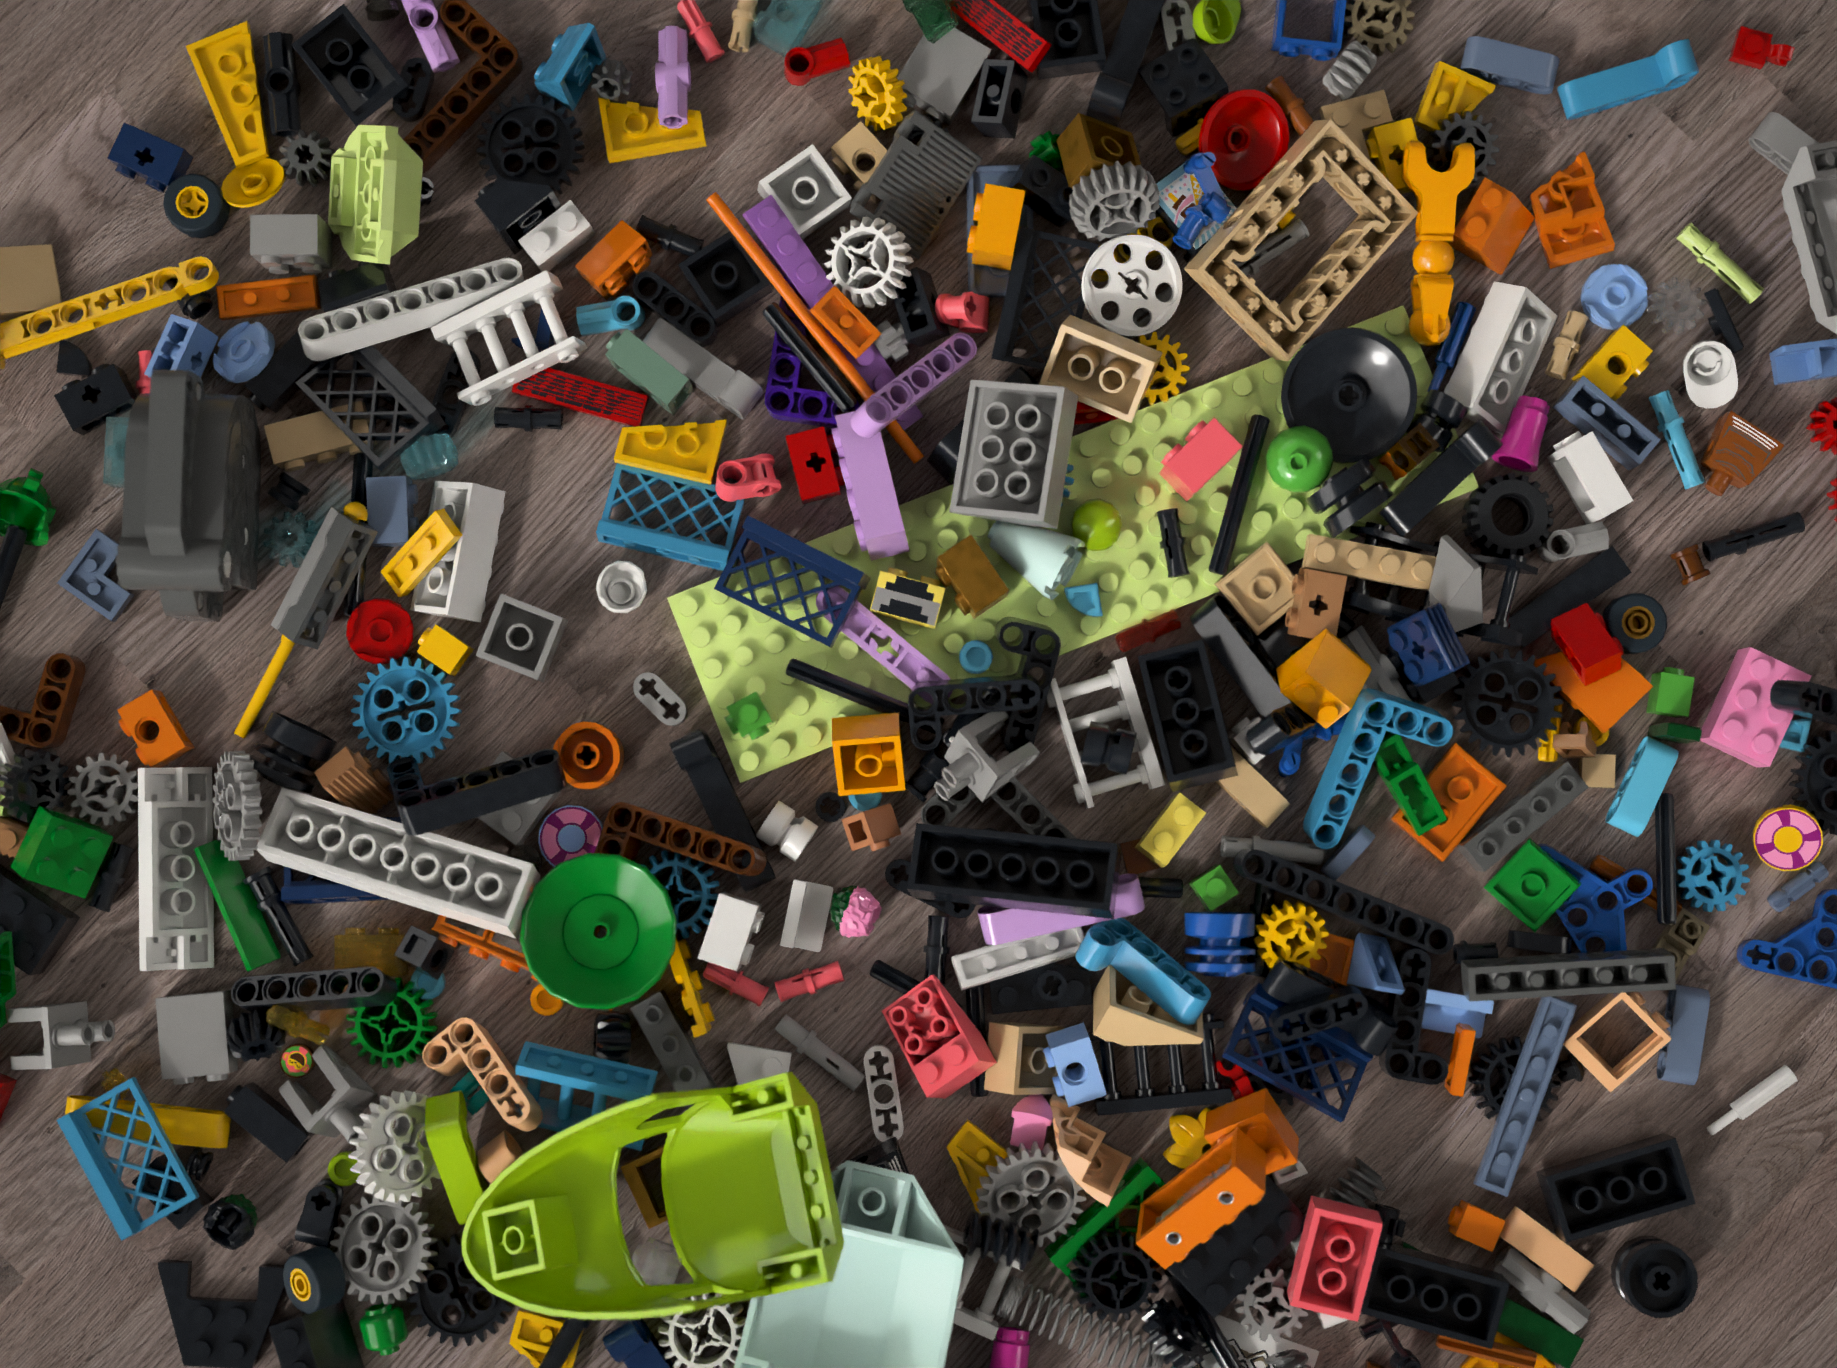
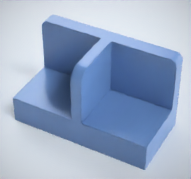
[1769,338,1837,385]

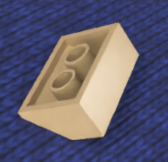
[1039,315,1162,423]

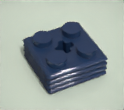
[1387,603,1469,687]

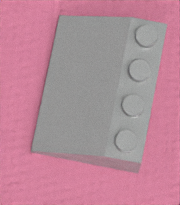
[949,380,1078,529]

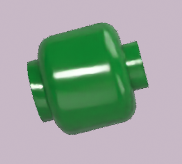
[359,1302,408,1356]

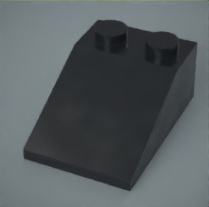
[291,4,408,126]

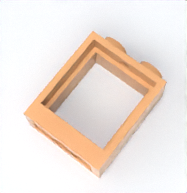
[1563,992,1671,1093]

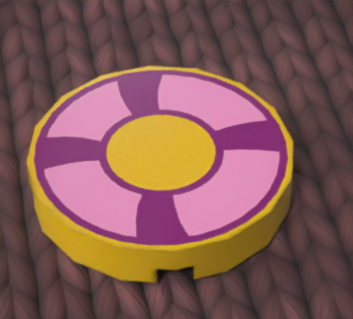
[1753,804,1823,871]

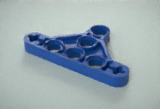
[1737,889,1837,989]

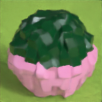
[829,885,882,938]

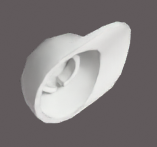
[1683,340,1738,409]

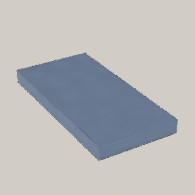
[966,165,1034,298]

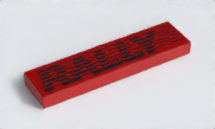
[939,0,1052,73]
[512,360,649,427]

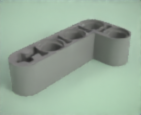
[643,318,763,420]

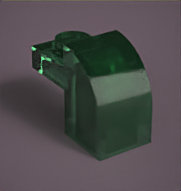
[902,0,959,44]

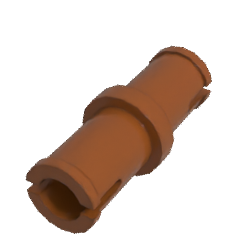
[1265,75,1314,137]

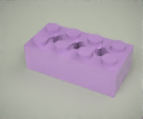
[831,411,910,561]

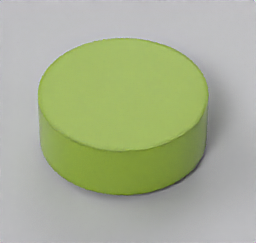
[328,1151,360,1186]

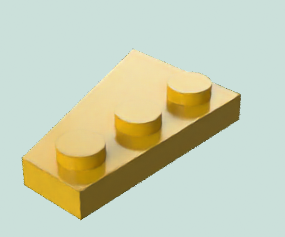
[598,98,707,163]

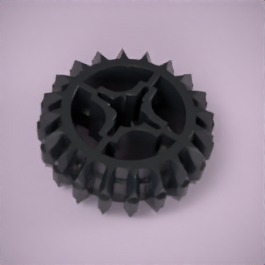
[1468,1036,1561,1122]
[1070,1228,1162,1322]

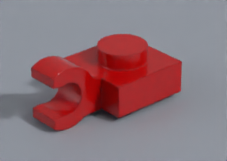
[1729,26,1795,69]
[1216,1060,1254,1101]

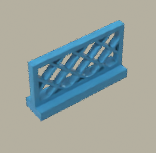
[596,463,745,571]
[57,1077,200,1241]

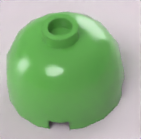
[1266,425,1333,493]

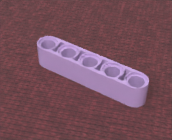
[850,333,977,438]
[977,873,1145,945]

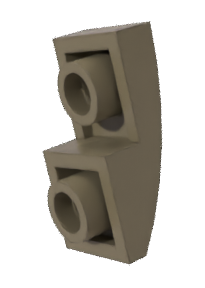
[1652,907,1710,981]

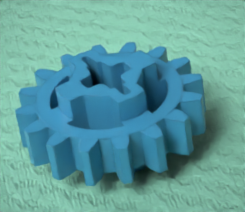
[1676,840,1750,912]

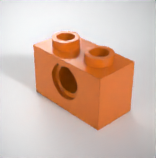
[117,689,194,768]

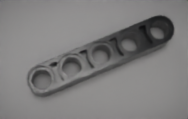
[231,967,398,1014]

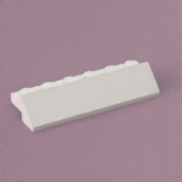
[138,767,214,971]

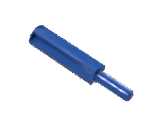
[1427,302,1476,393]

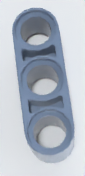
[1460,36,1560,95]
[1657,984,1710,1086]

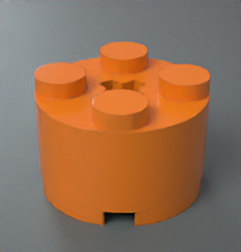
[553,722,624,790]

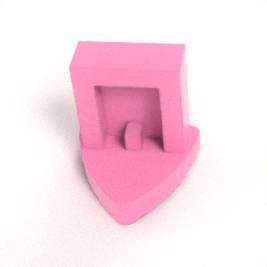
[1010,1094,1053,1150]

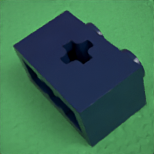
[108,122,193,193]

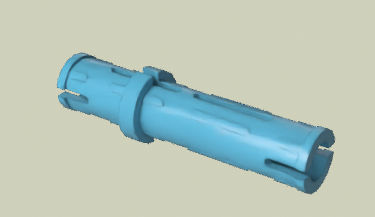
[1648,390,1706,490]

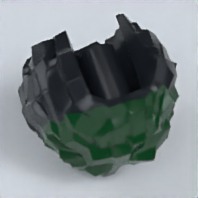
[203,1194,258,1250]

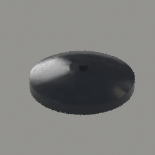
[1281,327,1417,463]

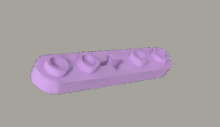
[816,586,952,704]

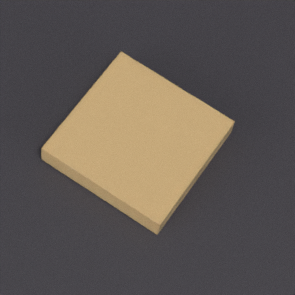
[1214,542,1295,636]

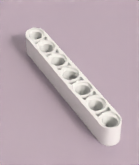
[298,258,524,361]

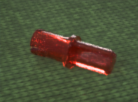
[1115,609,1181,652]

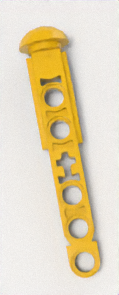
[0,256,219,369]

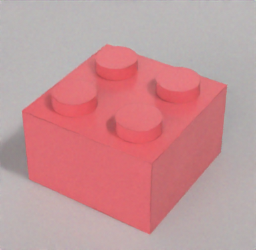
[1159,418,1243,502]

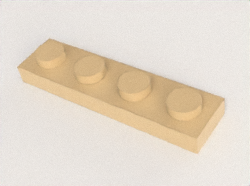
[1302,534,1436,591]

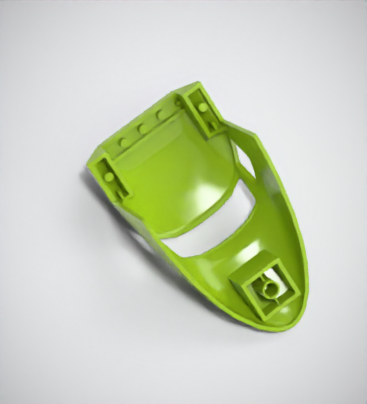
[461,1072,845,1319]

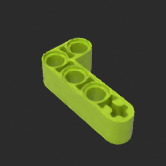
[425,1090,488,1225]

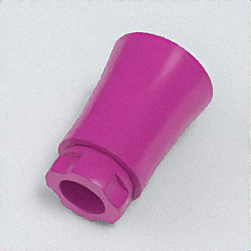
[1492,395,1550,472]
[989,1326,1030,1368]

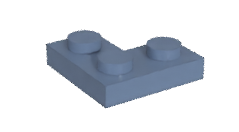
[57,529,134,622]

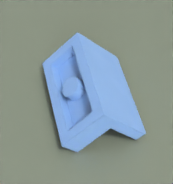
[1421,988,1494,1038]

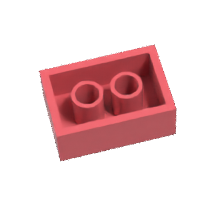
[1287,1195,1383,1322]

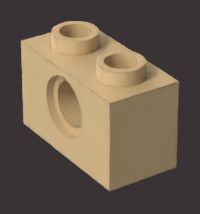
[831,121,887,204]

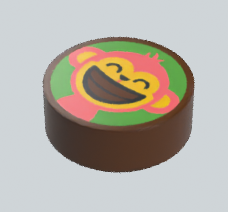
[280,1043,316,1078]

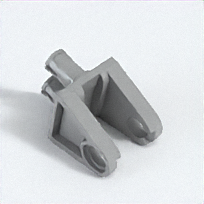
[934,711,1040,802]
[7,1001,115,1070]
[279,1044,378,1143]

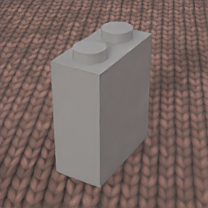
[897,16,992,125]
[155,990,238,1085]

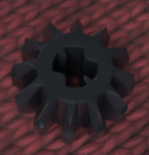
[226,1009,286,1062]
[593,1011,632,1064]

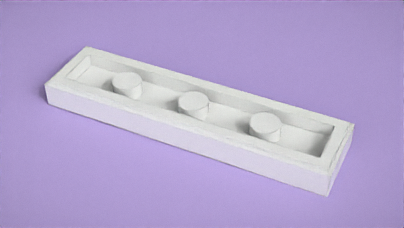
[951,926,1085,991]

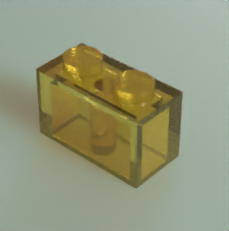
[334,927,408,976]

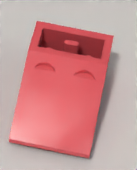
[882,974,997,1099]

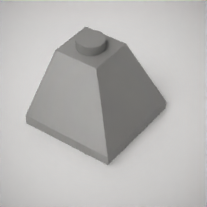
[1427,535,1483,632]

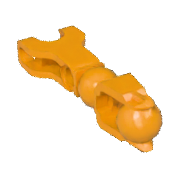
[1402,141,1475,347]

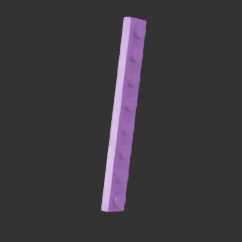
[742,195,923,430]

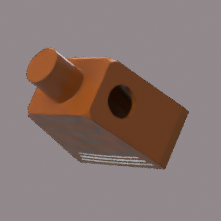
[1701,411,1784,496]

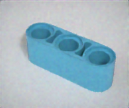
[1606,736,1679,837]

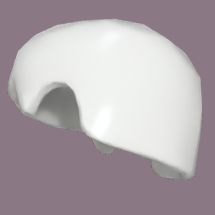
[596,561,647,613]

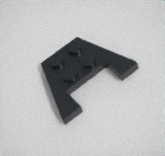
[158,1260,285,1368]

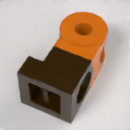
[1378,423,1440,480]

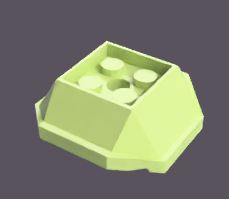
[328,125,423,264]

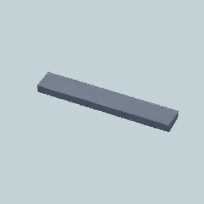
[1473,997,1577,1197]

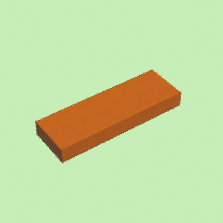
[216,274,320,321]

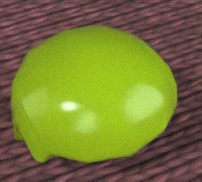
[1071,498,1122,551]

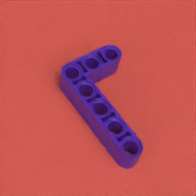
[765,277,860,428]

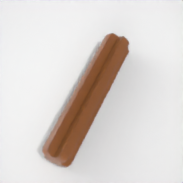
[1589,855,1682,916]
[1436,1334,1536,1368]

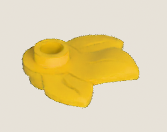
[1163,1108,1210,1169]

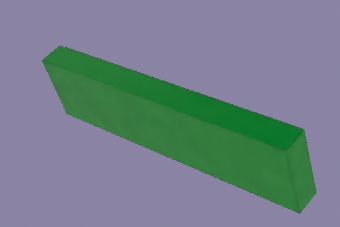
[194,840,281,972]

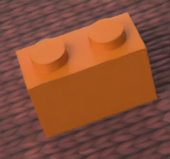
[1449,177,1535,275]

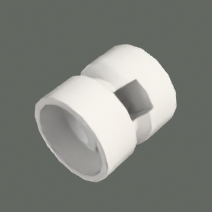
[756,801,819,862]

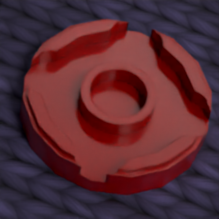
[346,598,414,664]

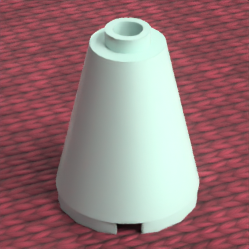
[988,521,1085,600]

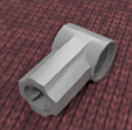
[1537,521,1610,562]

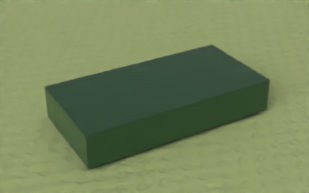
[1648,722,1702,744]

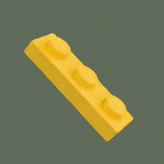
[380,509,462,597]

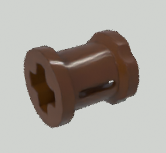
[1669,544,1711,586]

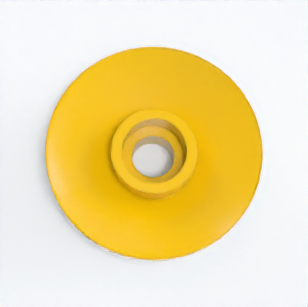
[221,158,285,208]

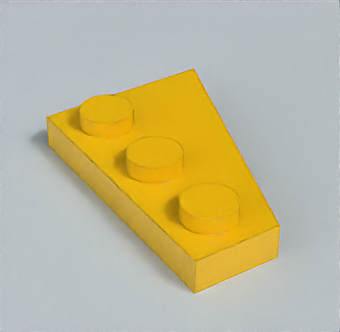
[614,420,727,485]
[670,934,715,1038]

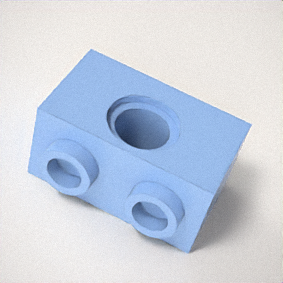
[1043,1022,1107,1107]

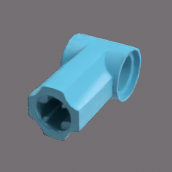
[576,296,645,336]

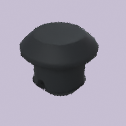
[1555,1053,1585,1082]

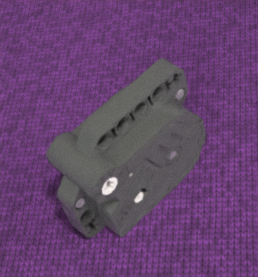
[115,370,261,622]

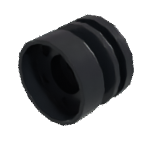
[250,711,337,794]

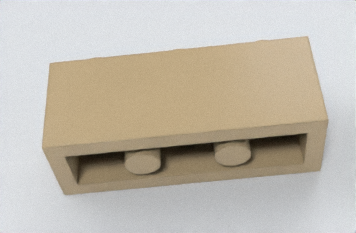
[264,401,378,472]

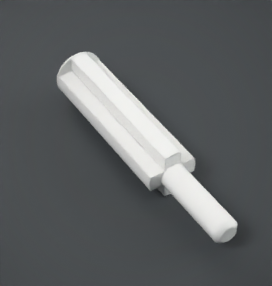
[1707,1065,1798,1135]

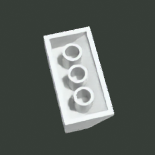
[1444,281,1558,434]
[410,481,505,622]

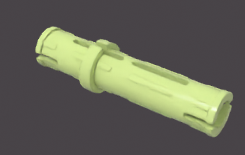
[1676,222,1764,304]

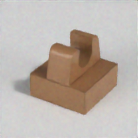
[1552,721,1597,758]

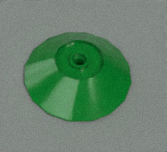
[520,853,677,1009]

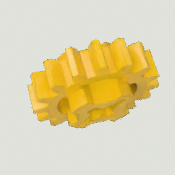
[848,56,907,131]
[1138,332,1190,405]
[1253,900,1329,969]

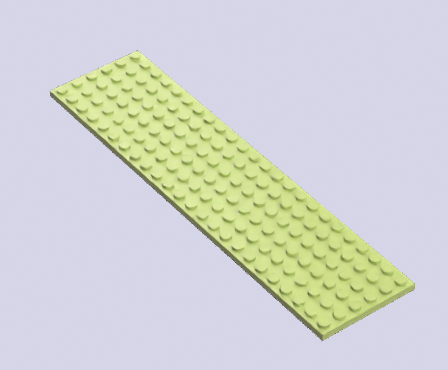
[667,305,1479,783]

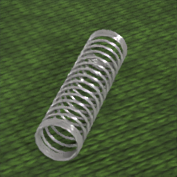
[996,1276,1164,1368]

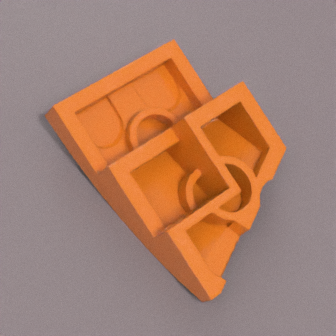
[1530,151,1615,269]
[1534,652,1653,733]

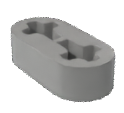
[1160,0,1196,53]
[633,672,688,726]

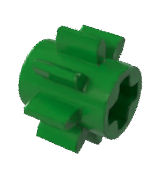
[1029,131,1064,171]

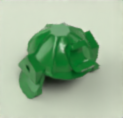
[0,468,57,546]

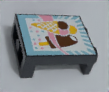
[1155,154,1238,262]

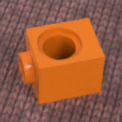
[1448,1200,1506,1252]

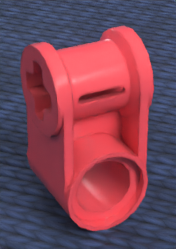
[935,291,990,333]
[715,453,782,502]

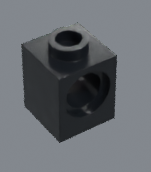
[394,925,454,980]

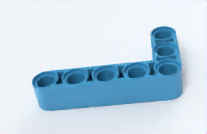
[1303,688,1453,849]

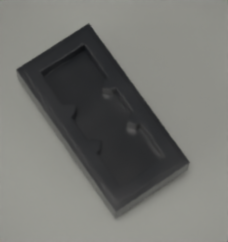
[1704,288,1744,354]

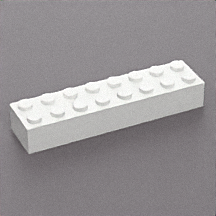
[256,787,540,938]

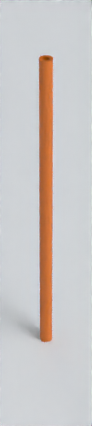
[706,192,924,464]

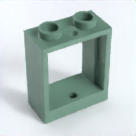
[605,328,694,416]

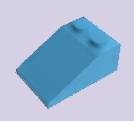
[534,23,606,112]

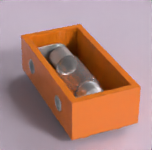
[1136,1127,1267,1269]

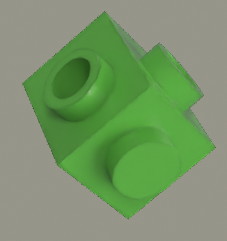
[724,692,774,741]

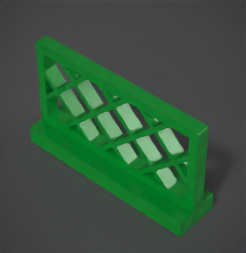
[1044,1157,1166,1298]

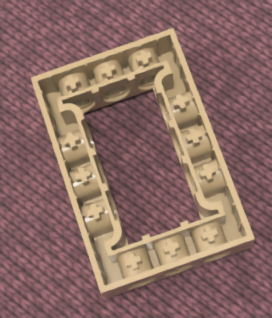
[1184,119,1418,361]

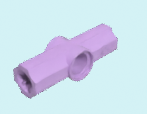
[401,0,460,73]
[655,26,691,129]

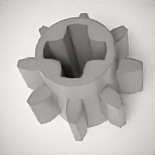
[873,320,910,362]

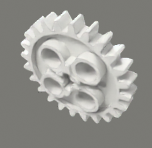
[348,1090,441,1203]

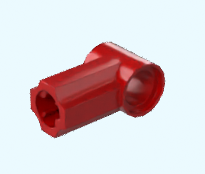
[784,37,850,86]

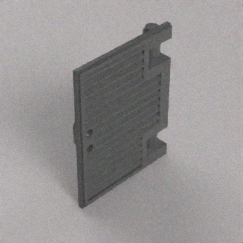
[850,110,982,259]

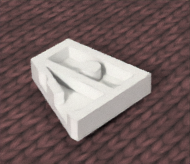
[727,1042,792,1085]

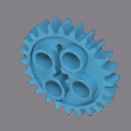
[351,657,462,764]

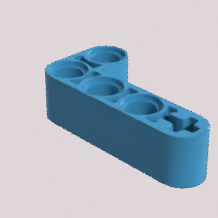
[1557,39,1699,120]
[1075,918,1211,1025]

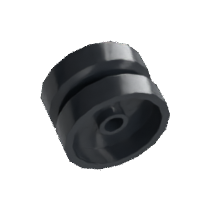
[1305,457,1394,538]
[1611,1236,1698,1318]

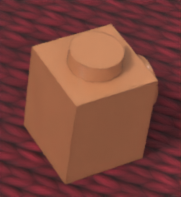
[841,803,901,851]

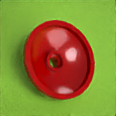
[1199,89,1289,190]

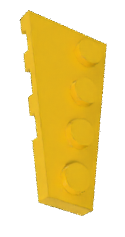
[186,21,269,169]

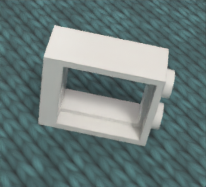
[1547,431,1633,524]

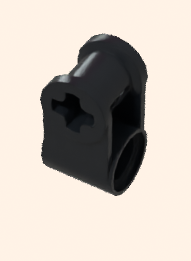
[295,1179,344,1248]

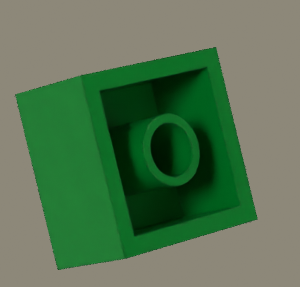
[10,806,113,898]

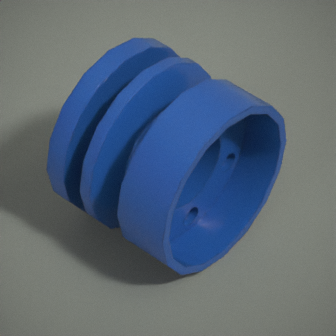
[1184,912,1256,977]

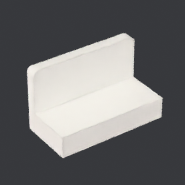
[780,879,833,952]

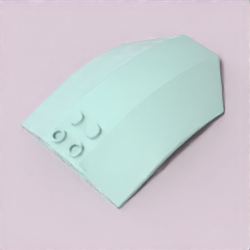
[734,1160,964,1368]

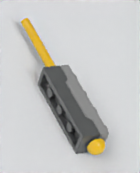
[234,502,378,738]

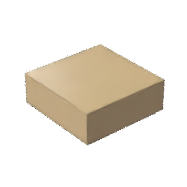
[1579,754,1616,788]

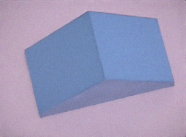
[1347,933,1405,995]

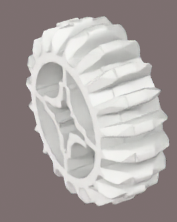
[823,217,914,308]
[658,1293,747,1368]

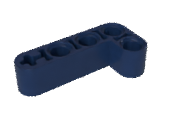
[603,1318,673,1368]

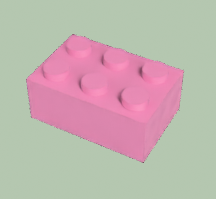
[1700,647,1811,768]

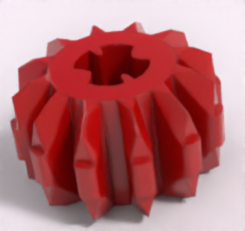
[1806,397,1837,455]

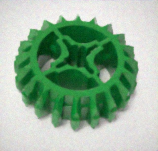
[346,977,438,1068]

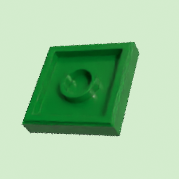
[1484,838,1581,933]

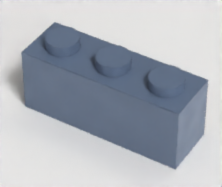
[1552,376,1661,471]

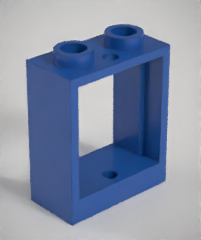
[1271,0,1346,61]

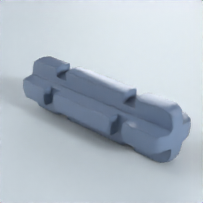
[1767,862,1829,912]

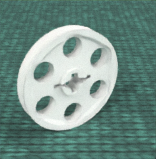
[1081,235,1183,336]

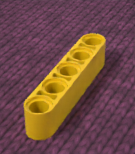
[65,1095,231,1148]

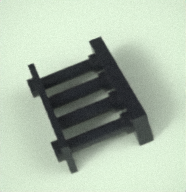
[1088,1013,1232,1116]

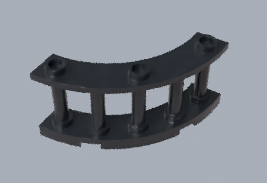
[1342,522,1539,647]

